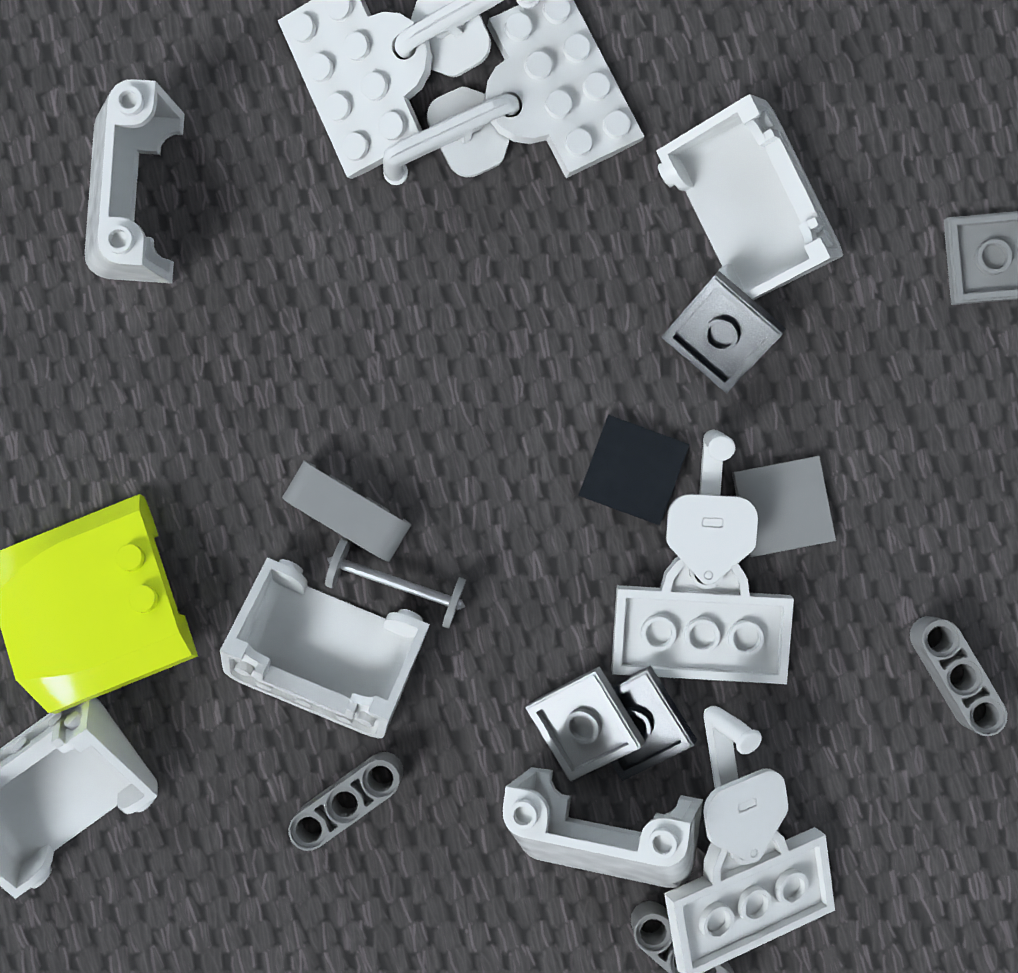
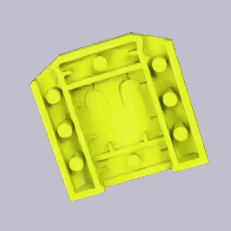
[0,494,198,714]

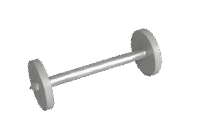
[325,537,466,629]

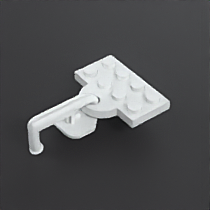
[278,0,540,179]
[383,0,644,185]
[611,429,794,684]
[664,706,835,973]

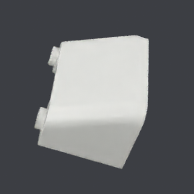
[85,79,185,283]
[656,94,843,300]
[220,557,430,738]
[0,698,158,899]
[503,767,703,888]

